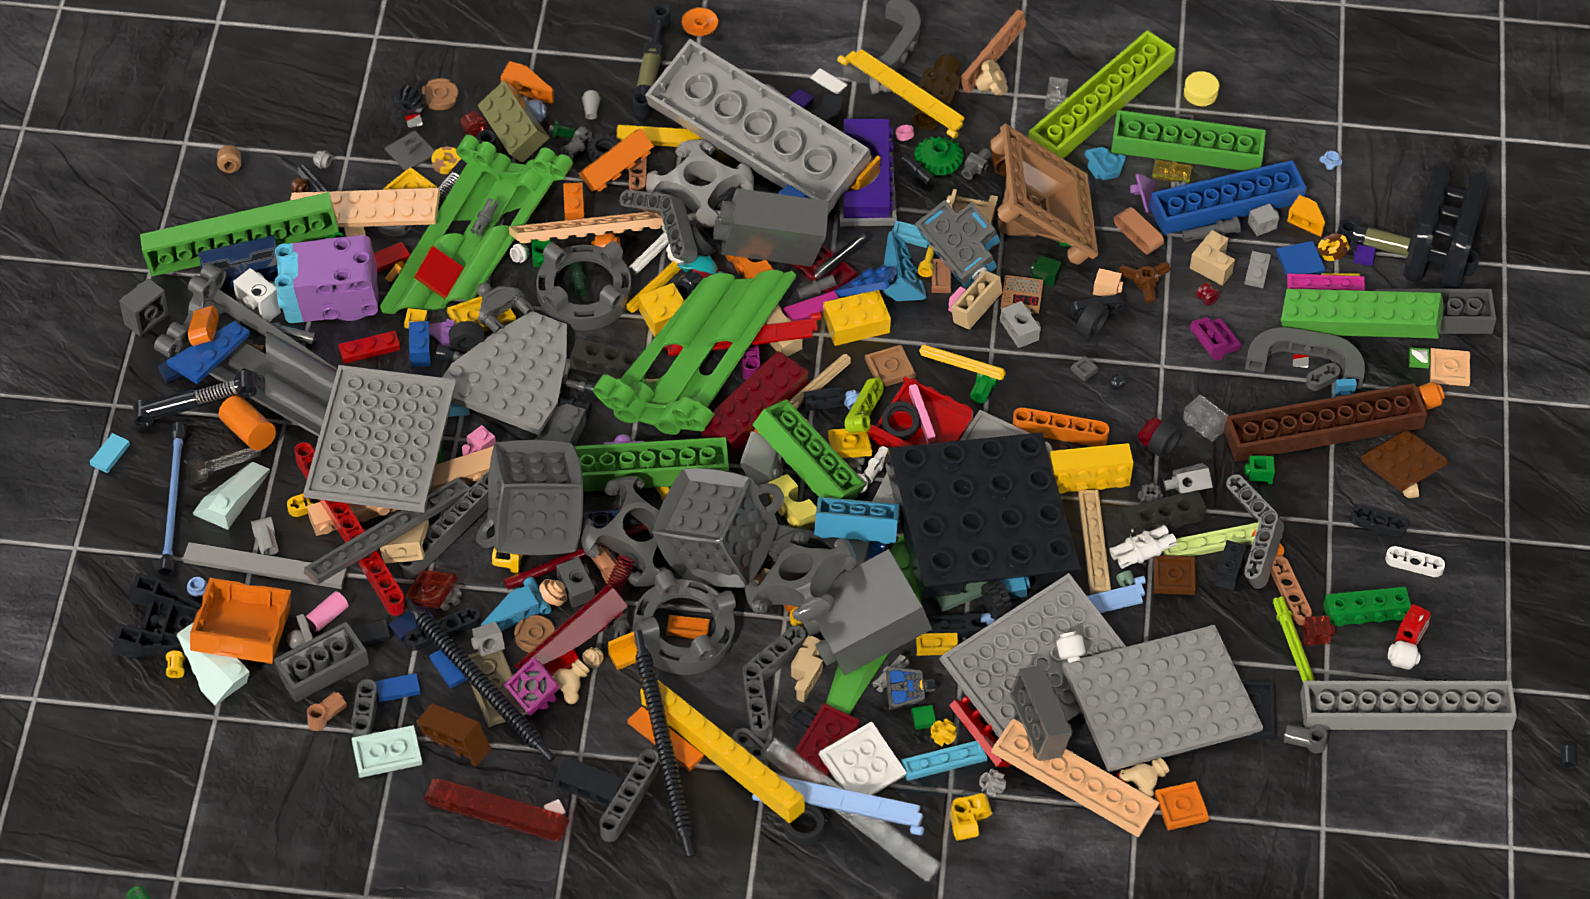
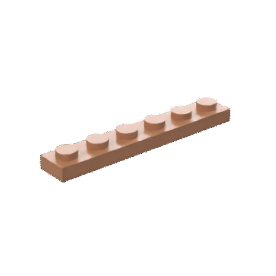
[960,10,1026,93]

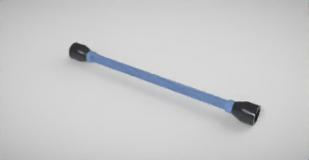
[158,422,188,576]

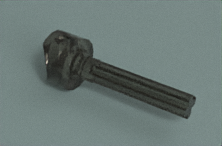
[184,447,261,486]

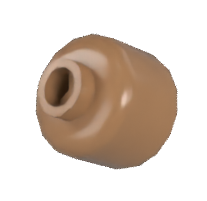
[217,145,242,173]

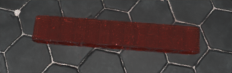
[424,778,569,841]

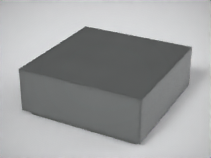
[1071,356,1099,382]

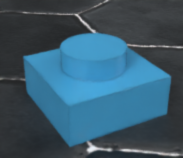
[1333,378,1357,397]

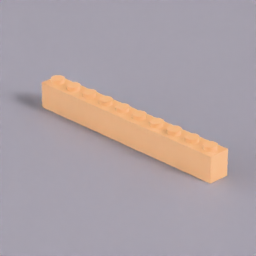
[307,446,493,536]

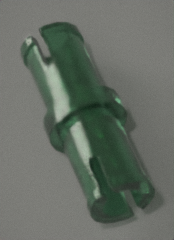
[570,261,587,296]

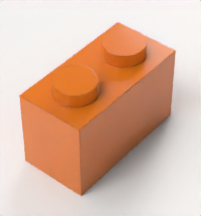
[563,183,584,220]

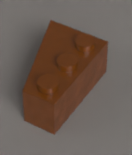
[417,704,491,767]

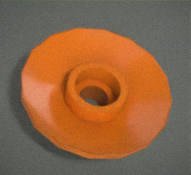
[682,8,718,36]

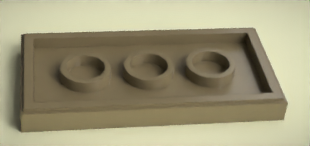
[468,650,528,727]

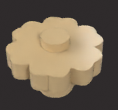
[975,60,1008,96]

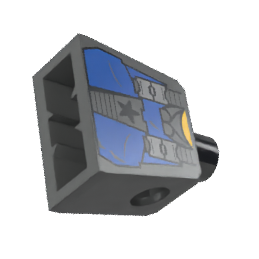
[885,668,935,710]

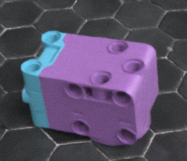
[275,235,380,323]

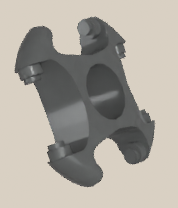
[580,476,667,587]
[745,530,857,623]

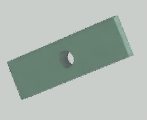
[933,581,992,612]

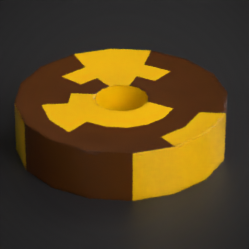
[1318,233,1349,261]

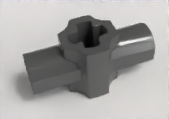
[962,148,992,180]

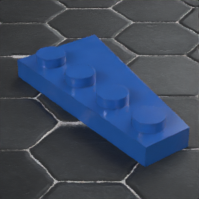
[167,321,250,384]

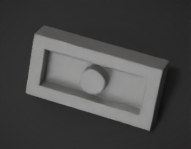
[1245,251,1271,288]

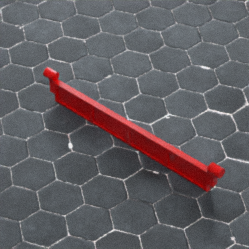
[663,312,821,356]

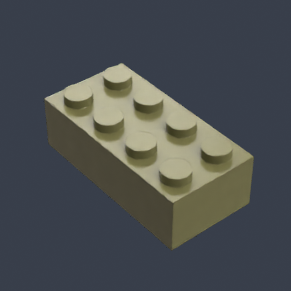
[478,81,549,163]

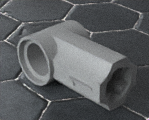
[251,517,278,556]

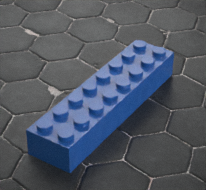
[1150,160,1306,235]

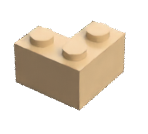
[1190,230,1235,286]

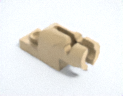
[791,636,823,702]

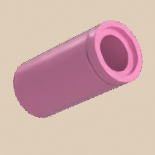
[305,591,348,633]

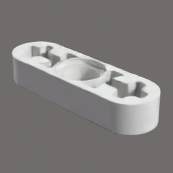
[1386,546,1445,577]

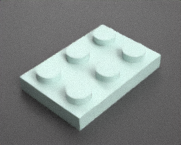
[352,725,422,778]

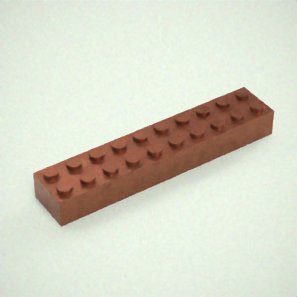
[1224,383,1427,462]

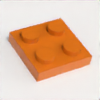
[1155,781,1209,830]

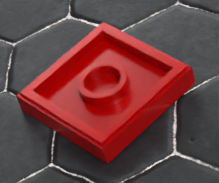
[413,246,464,299]

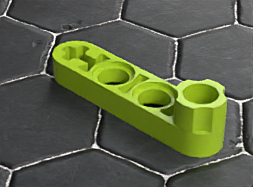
[845,377,884,433]

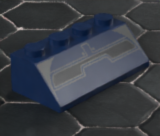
[198,235,279,291]

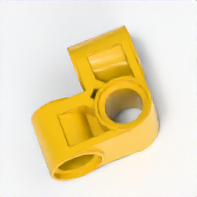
[950,793,992,841]

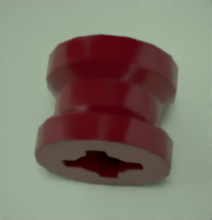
[1196,282,1220,306]

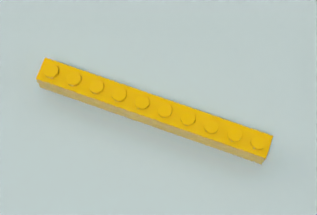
[640,680,805,823]

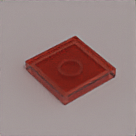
[404,570,458,608]

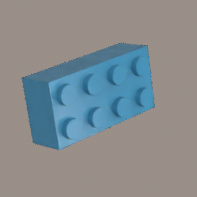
[814,497,899,544]

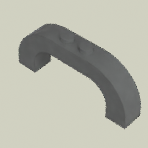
[843,0,920,83]
[1245,327,1365,389]

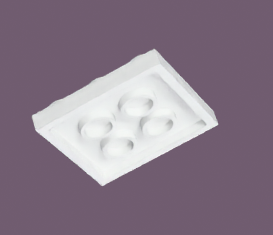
[819,722,906,795]

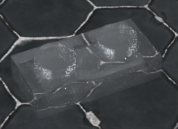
[1045,77,1068,110]

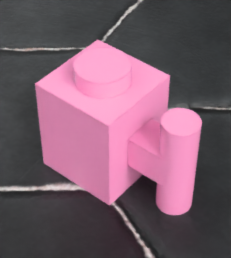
[462,425,496,456]

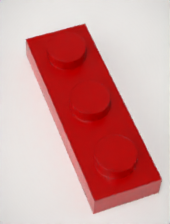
[338,331,401,364]

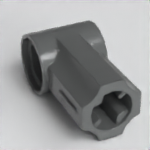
[1284,724,1327,753]

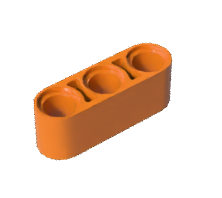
[188,305,219,346]

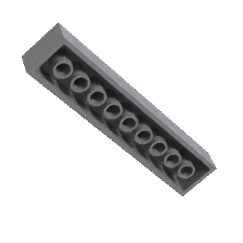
[1300,681,1517,730]

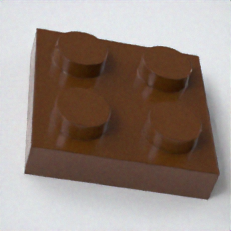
[1153,555,1195,595]

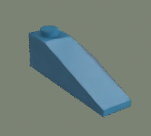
[882,231,926,301]

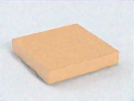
[1430,348,1470,386]

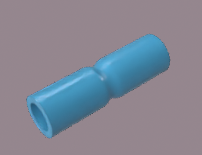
[523,577,552,616]

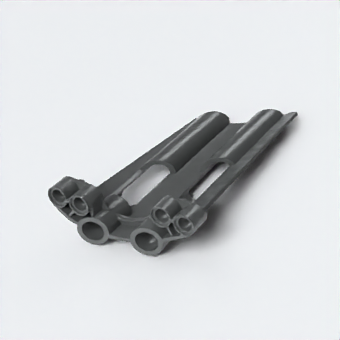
[154,263,337,437]

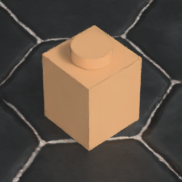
[1093,268,1124,297]

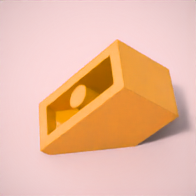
[1287,195,1325,237]

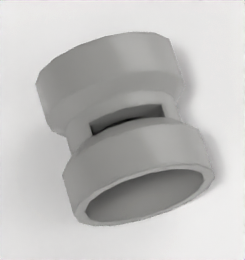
[870,76,891,94]

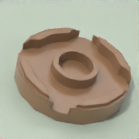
[422,78,459,110]
[514,615,555,653]

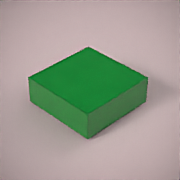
[912,705,936,730]

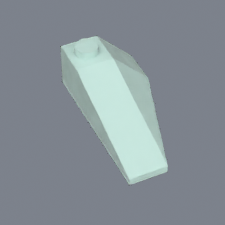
[193,462,270,530]
[177,623,249,706]

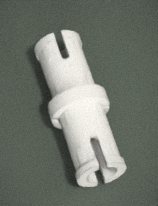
[863,446,888,483]

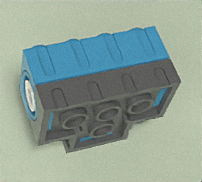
[915,200,1000,290]

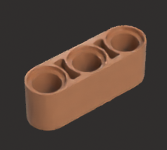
[1114,207,1164,254]

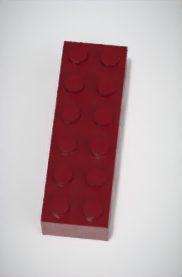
[701,351,808,457]

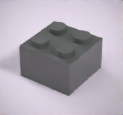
[119,278,169,337]

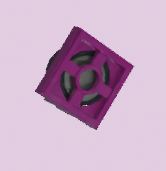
[504,657,561,715]

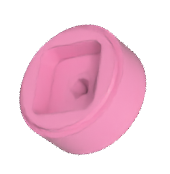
[895,125,915,141]

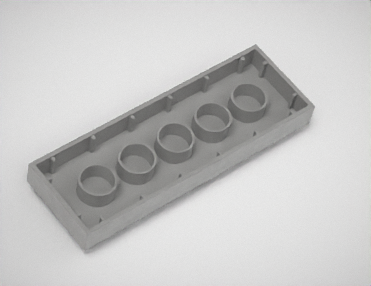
[645,39,871,214]

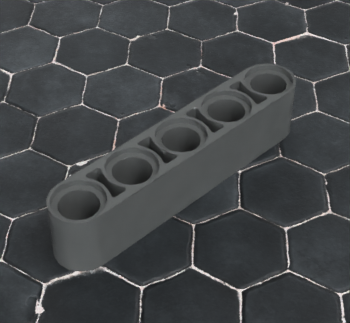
[600,749,659,842]

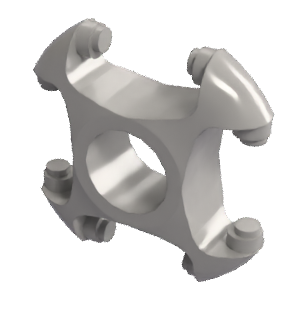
[646,139,754,228]

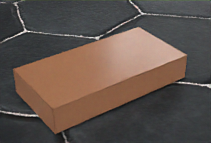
[931,259,951,293]

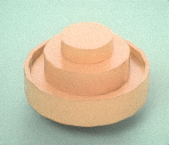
[539,579,568,606]

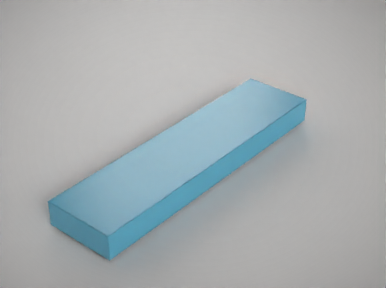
[901,741,987,781]

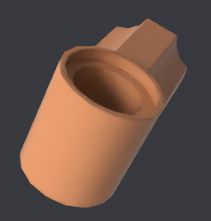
[592,546,628,586]
[307,692,347,731]

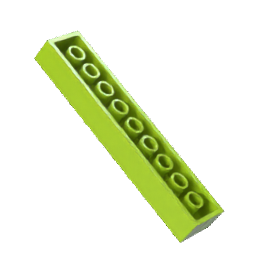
[1028,30,1176,159]

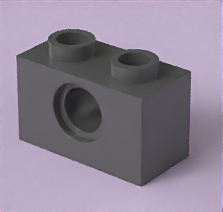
[556,557,597,608]

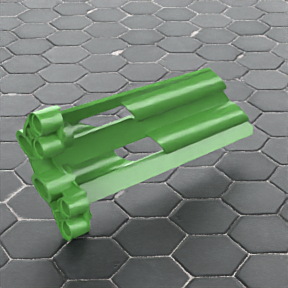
[380,135,573,314]
[593,270,796,435]

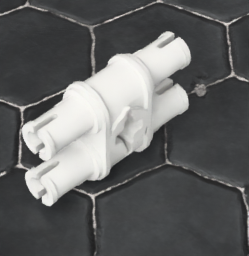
[1109,525,1177,569]

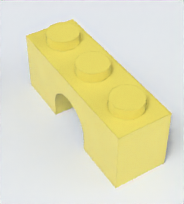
[767,474,817,530]

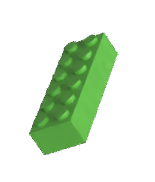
[753,399,866,500]

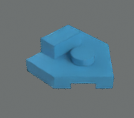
[1085,147,1126,180]

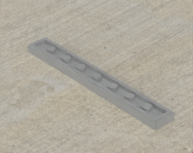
[183,542,347,589]

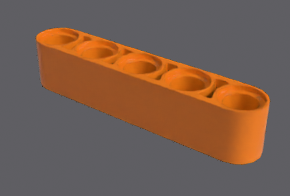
[1012,408,1109,447]

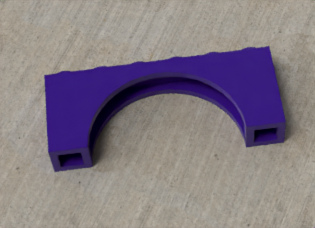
[844,119,893,218]

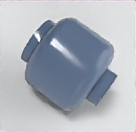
[525,100,547,123]

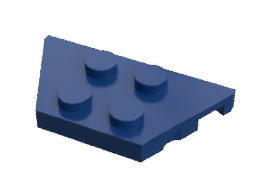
[834,265,898,298]

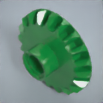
[915,136,963,175]

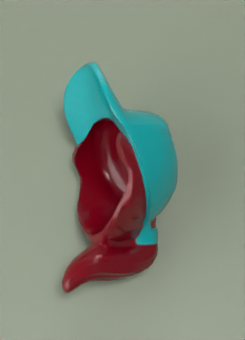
[677,255,723,279]

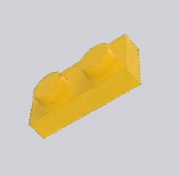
[916,633,958,656]

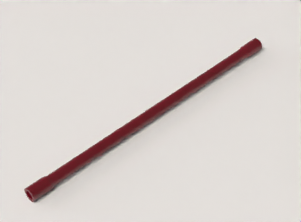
[503,523,649,591]

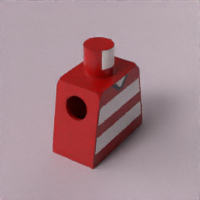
[1394,604,1431,646]

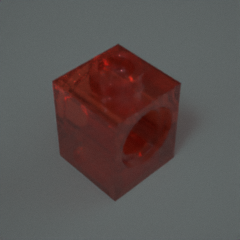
[1302,616,1335,645]

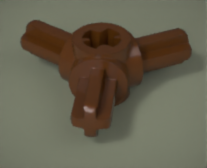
[1118,262,1171,303]

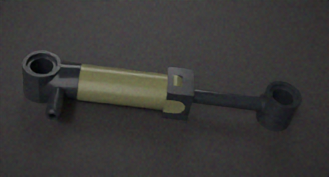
[633,3,670,117]
[1337,218,1479,276]

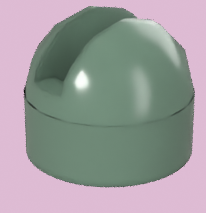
[1116,571,1134,587]

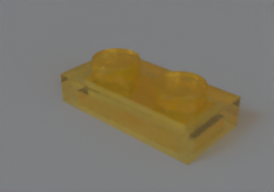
[1152,159,1192,184]

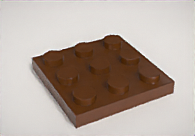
[1362,429,1447,492]

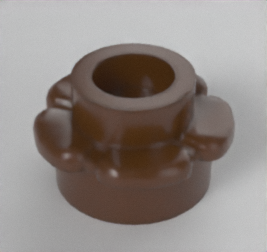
[291,177,308,193]

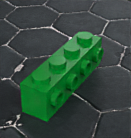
[1323,587,1411,626]

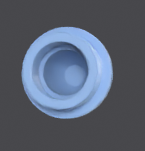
[844,390,860,410]

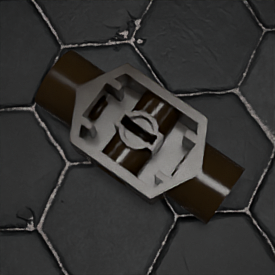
[913,54,961,130]

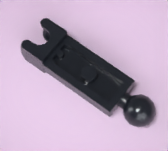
[924,614,981,639]

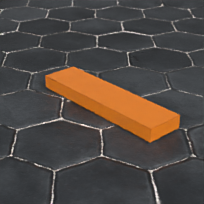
[628,707,704,772]

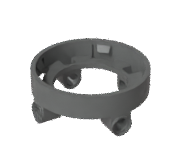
[536,241,631,331]
[632,570,736,675]

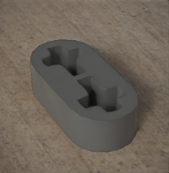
[1306,363,1340,391]

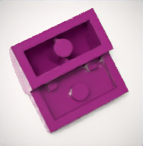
[1190,317,1241,360]

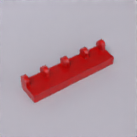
[949,696,1011,767]

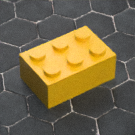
[823,290,891,346]

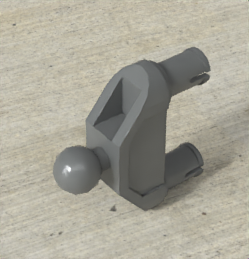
[477,283,535,333]

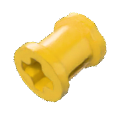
[166,651,185,678]

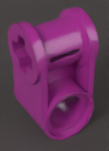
[740,345,760,381]

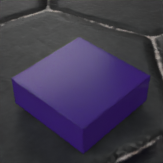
[788,89,814,109]
[1353,244,1375,266]

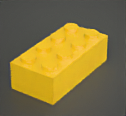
[1049,443,1133,494]

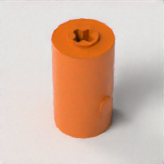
[219,395,276,451]

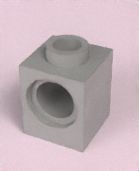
[1248,204,1279,236]
[471,622,505,656]

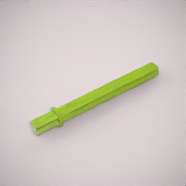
[1273,596,1315,682]

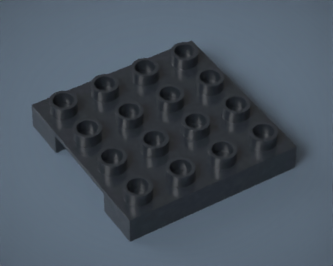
[884,432,1081,599]

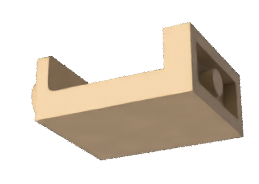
[947,189,998,225]
[380,520,430,564]

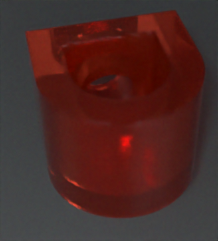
[460,110,487,136]

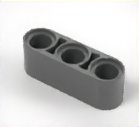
[352,679,378,737]

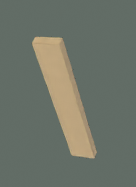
[1078,490,1111,594]

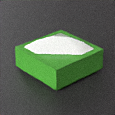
[1409,348,1430,368]

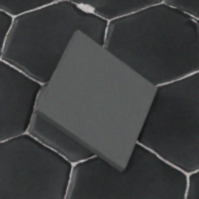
[384,131,435,171]

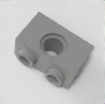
[1000,301,1041,348]

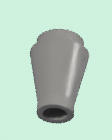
[582,90,601,119]

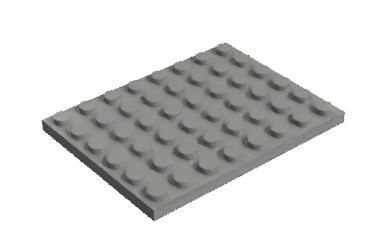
[304,365,456,513]
[939,573,1126,738]
[1062,625,1263,772]

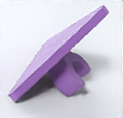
[1130,174,1155,213]
[429,319,455,347]

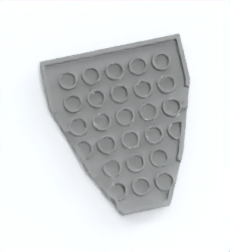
[442,311,567,435]

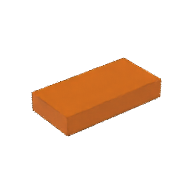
[666,615,710,639]

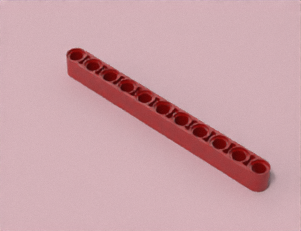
[295,442,405,616]

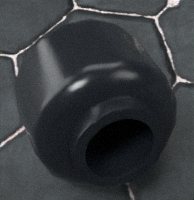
[678,269,703,297]

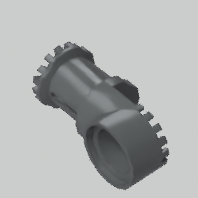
[560,126,592,160]

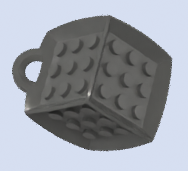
[476,440,583,555]
[652,468,784,587]

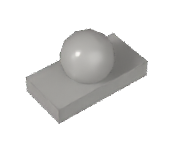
[287,614,313,649]

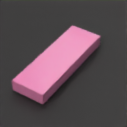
[909,384,936,444]

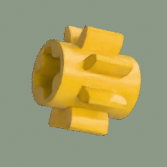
[931,718,957,746]

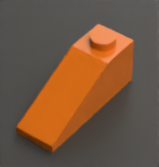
[501,61,554,104]

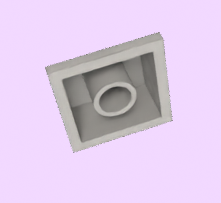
[740,432,785,486]

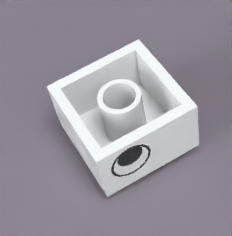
[233,268,281,322]

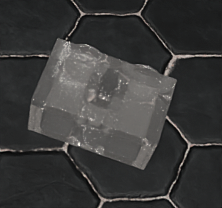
[1183,395,1229,442]

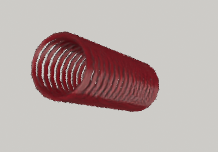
[605,555,636,596]

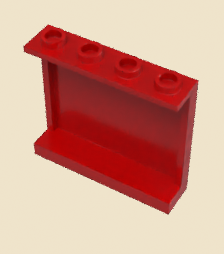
[868,376,973,448]

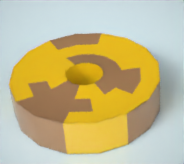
[431,147,461,174]

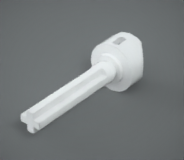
[628,225,669,275]

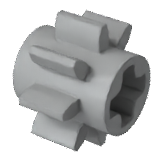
[980,769,1006,797]

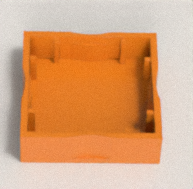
[190,578,291,664]

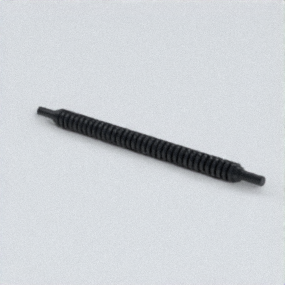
[404,597,555,762]
[634,630,695,858]

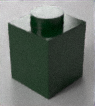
[1030,255,1061,288]

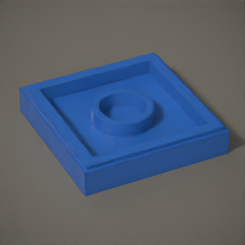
[1276,241,1326,276]

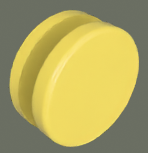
[1184,71,1219,106]

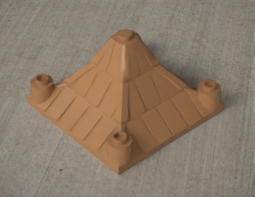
[991,123,1098,265]

